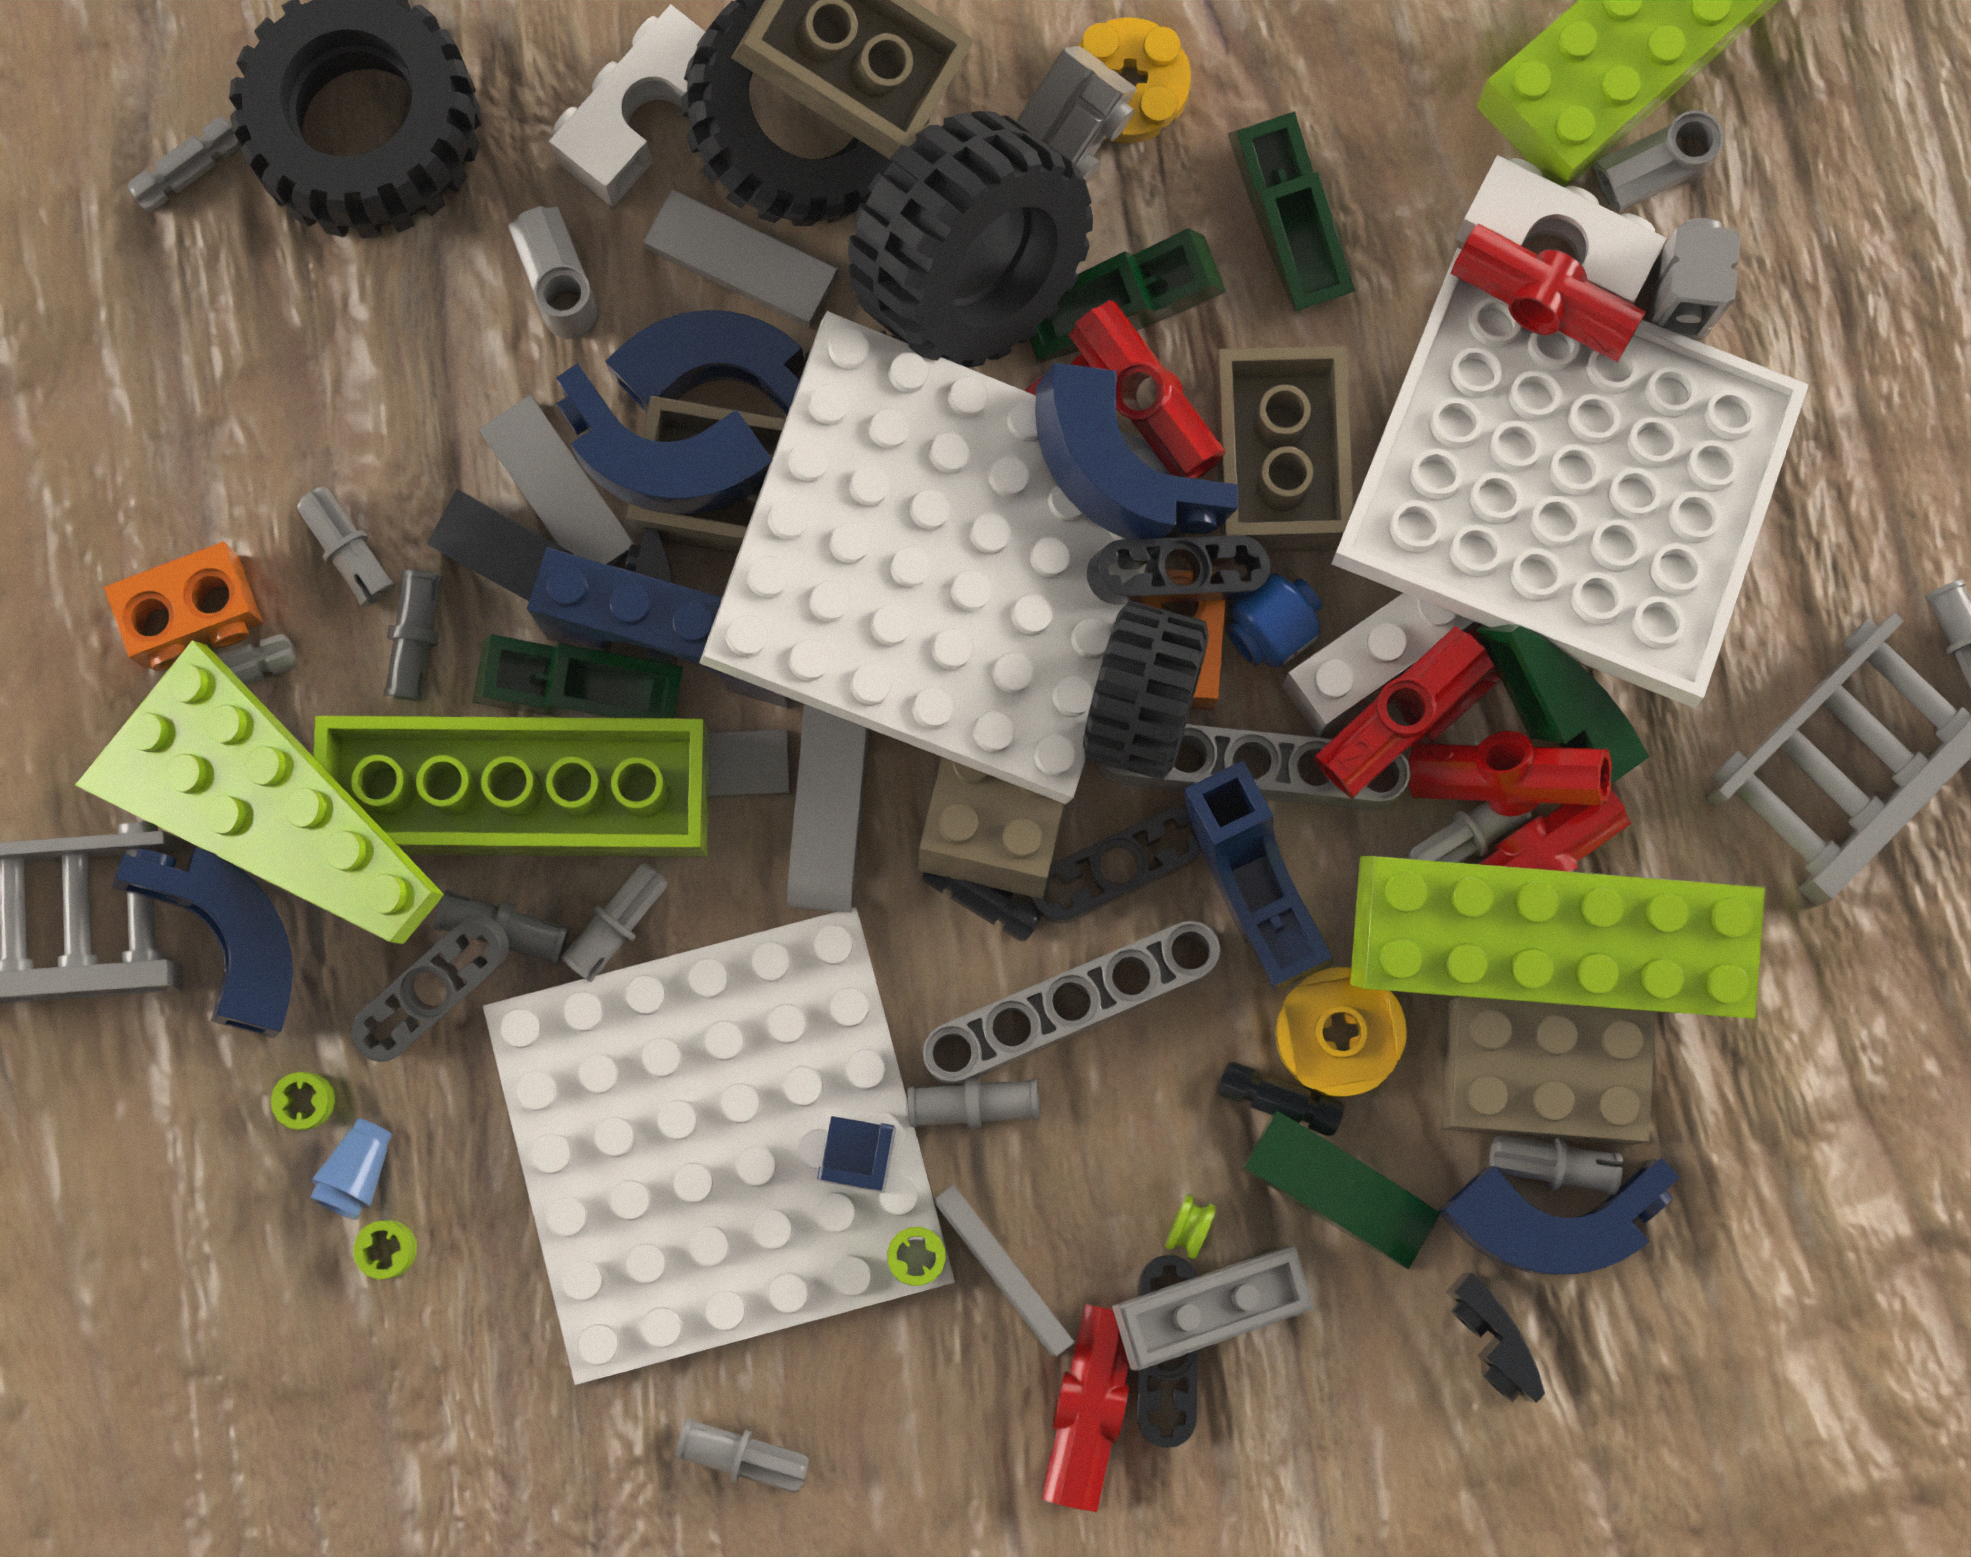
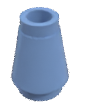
[310,1118,392,1220]

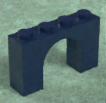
[527,547,791,709]

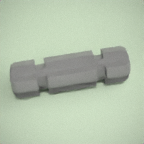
[128,117,241,212]
[217,634,296,685]

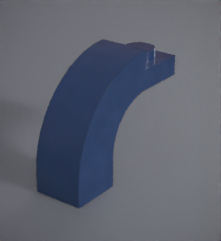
[605,310,805,416]
[1035,362,1238,539]
[556,363,772,514]
[1184,760,1333,992]
[112,847,293,1038]
[1437,1158,1680,1274]

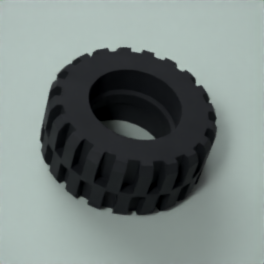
[229,0,481,239]
[681,0,929,226]
[848,111,1093,368]

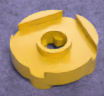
[1078,17,1191,143]
[1275,967,1407,1098]

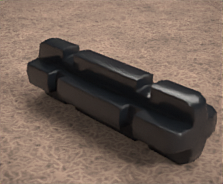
[922,872,1042,942]
[1218,1062,1344,1136]

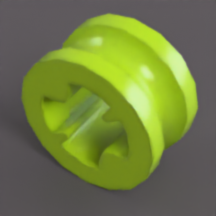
[270,1072,335,1130]
[1165,1194,1217,1260]
[353,1220,417,1279]
[887,1227,946,1286]

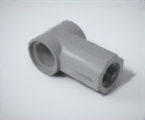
[1593,110,1724,213]
[508,206,598,339]

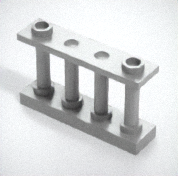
[1705,612,1971,907]
[0,822,184,1004]

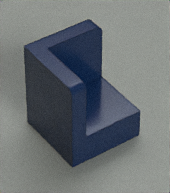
[817,1116,896,1193]

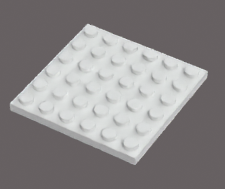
[1331,248,1809,709]
[699,311,1171,804]
[483,907,955,1385]

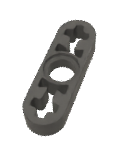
[351,916,509,1062]

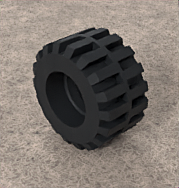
[1083,601,1209,780]

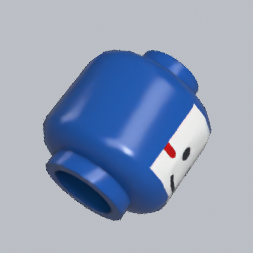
[1225,573,1322,667]

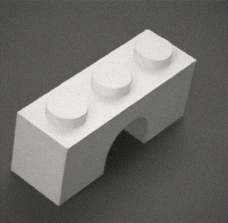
[549,4,705,208]
[1455,155,1666,305]
[1282,593,1478,737]

